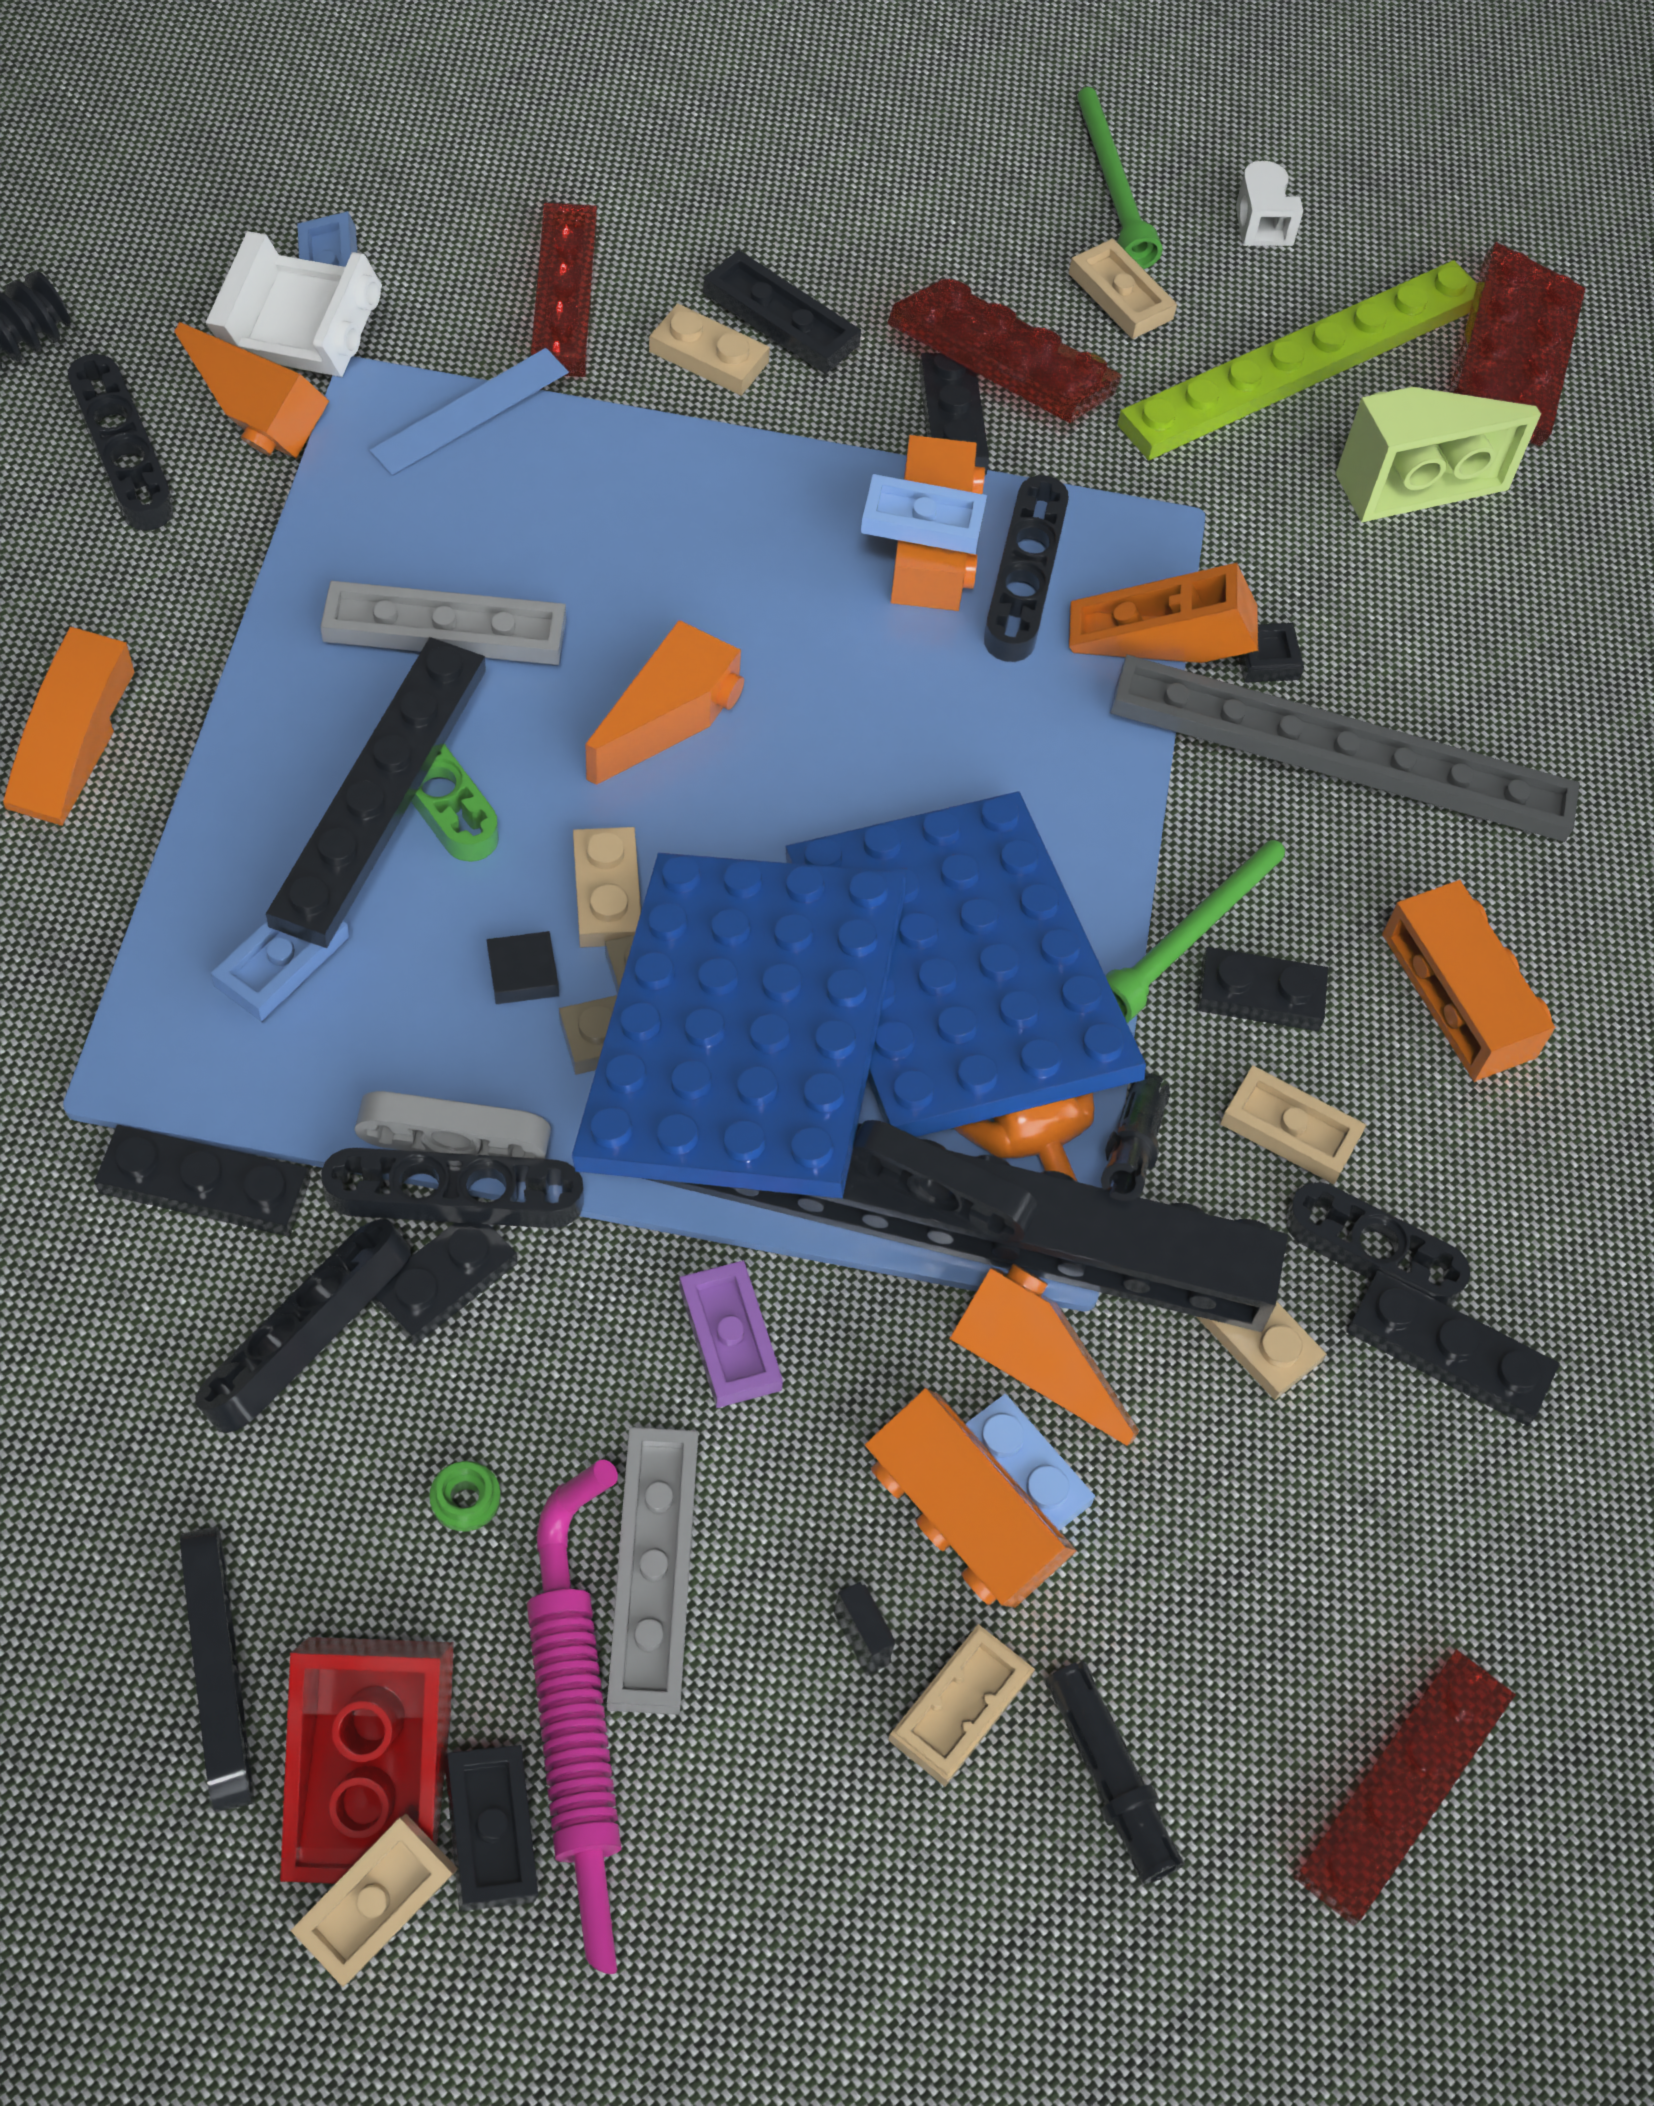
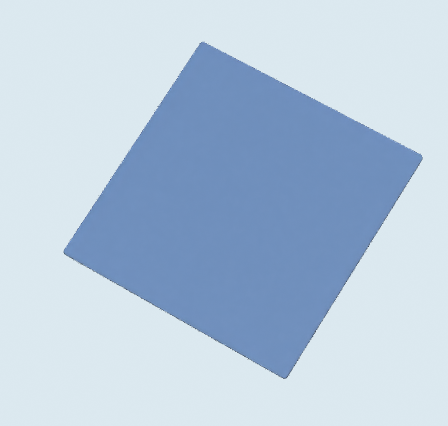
[63,356,1206,1311]

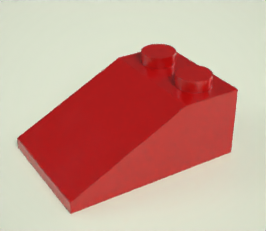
[280,1637,454,1884]

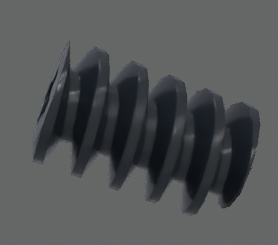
[0,270,71,371]

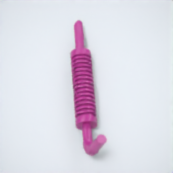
[527,1460,621,1974]

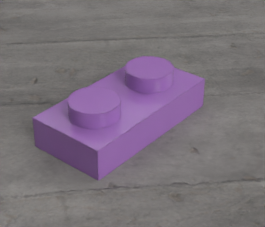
[679,1260,783,1408]

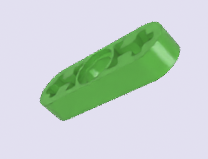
[411,744,499,862]

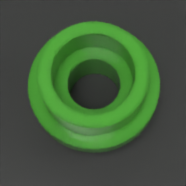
[430,1461,501,1532]

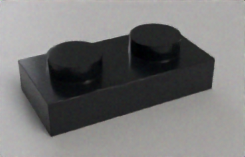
[1197,947,1328,1032]
[371,1222,518,1346]
[444,1745,539,1912]

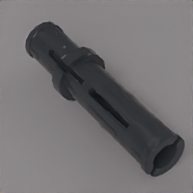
[1101,1073,1170,1201]
[1044,1661,1185,1885]

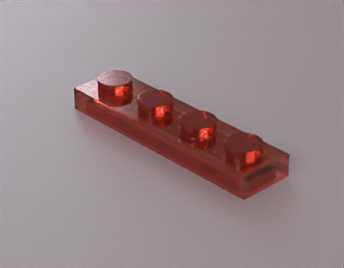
[531,203,597,377]
[1293,1649,1516,1926]

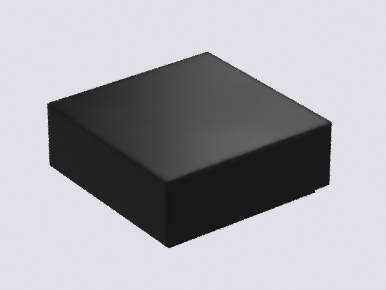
[1238,623,1304,683]
[486,931,559,1004]
[834,1581,896,1676]

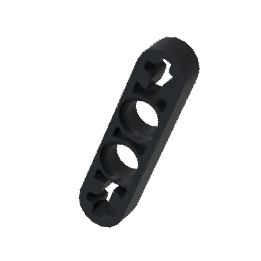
[68,354,174,531]
[984,475,1069,662]
[321,1148,584,1228]
[195,1219,411,1433]
[180,1526,254,1812]

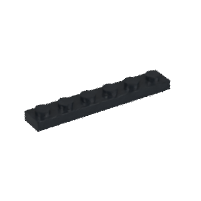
[266,637,486,948]

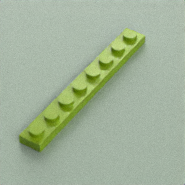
[1117,260,1486,461]

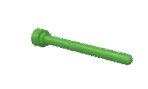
[1077,87,1163,269]
[1105,840,1285,1023]

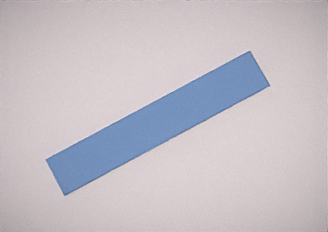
[369,348,569,475]

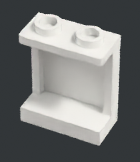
[205,231,382,377]

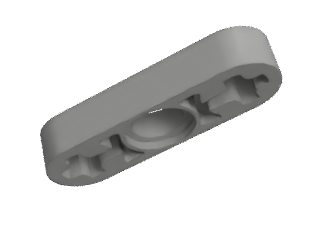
[355,1091,551,1159]

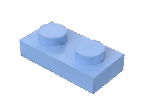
[861,474,987,554]
[965,1393,1095,1531]

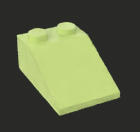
[1335,387,1541,523]

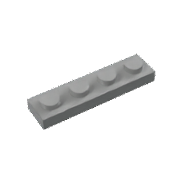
[321,581,566,665]
[607,1427,699,1715]

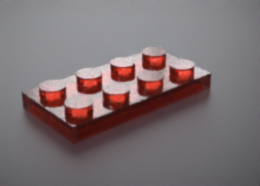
[1449,242,1586,447]
[887,279,1122,424]

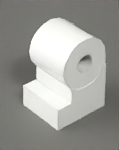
[1236,161,1303,246]

